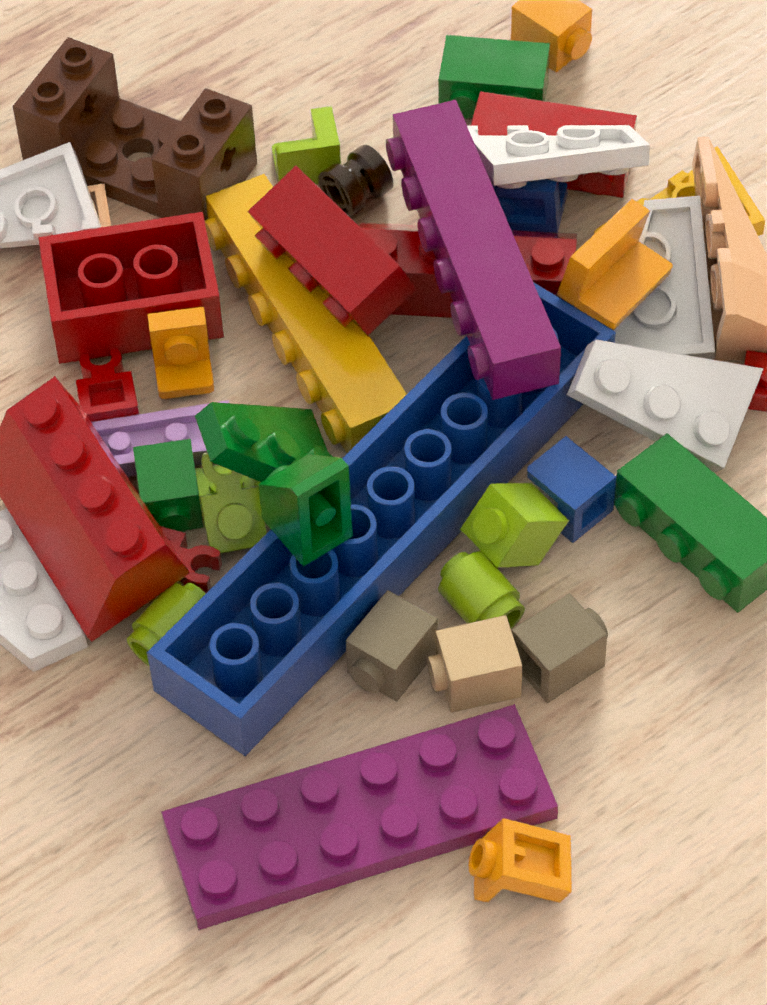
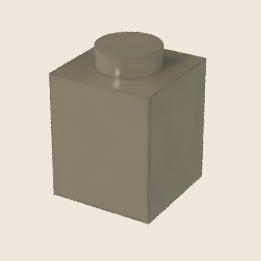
[346,590,438,702]
[512,593,608,703]

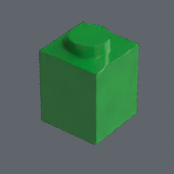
[133,439,204,532]

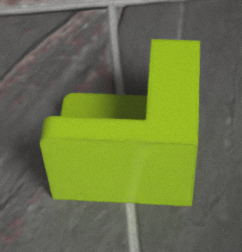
[272,106,341,184]

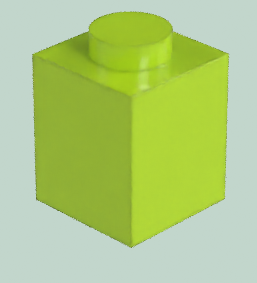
[460,483,569,568]

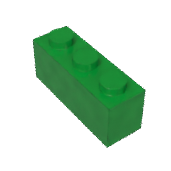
[614,433,767,613]

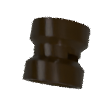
[318,145,393,217]

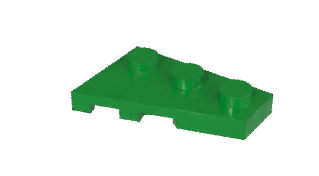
[195,402,333,482]

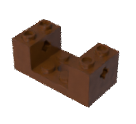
[12,37,257,220]

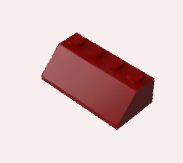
[359,222,577,318]
[0,376,190,642]

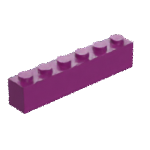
[386,100,561,400]

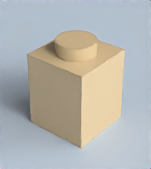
[427,615,523,713]

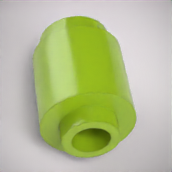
[438,551,525,629]
[127,583,206,666]

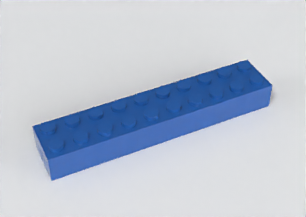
[147,282,616,756]

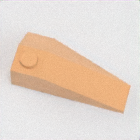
[692,137,767,361]

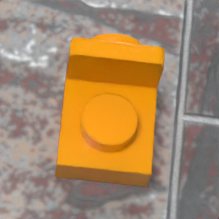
[147,307,214,399]
[468,818,572,903]

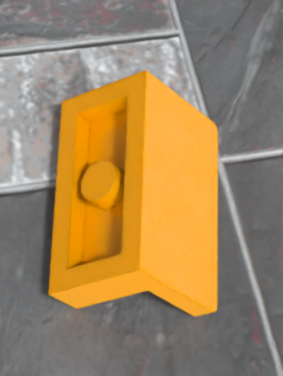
[557,199,673,330]

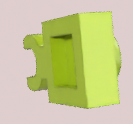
[200,453,267,553]

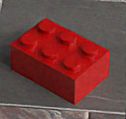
[38,212,224,364]

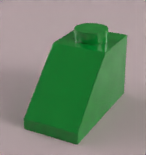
[258,454,353,567]

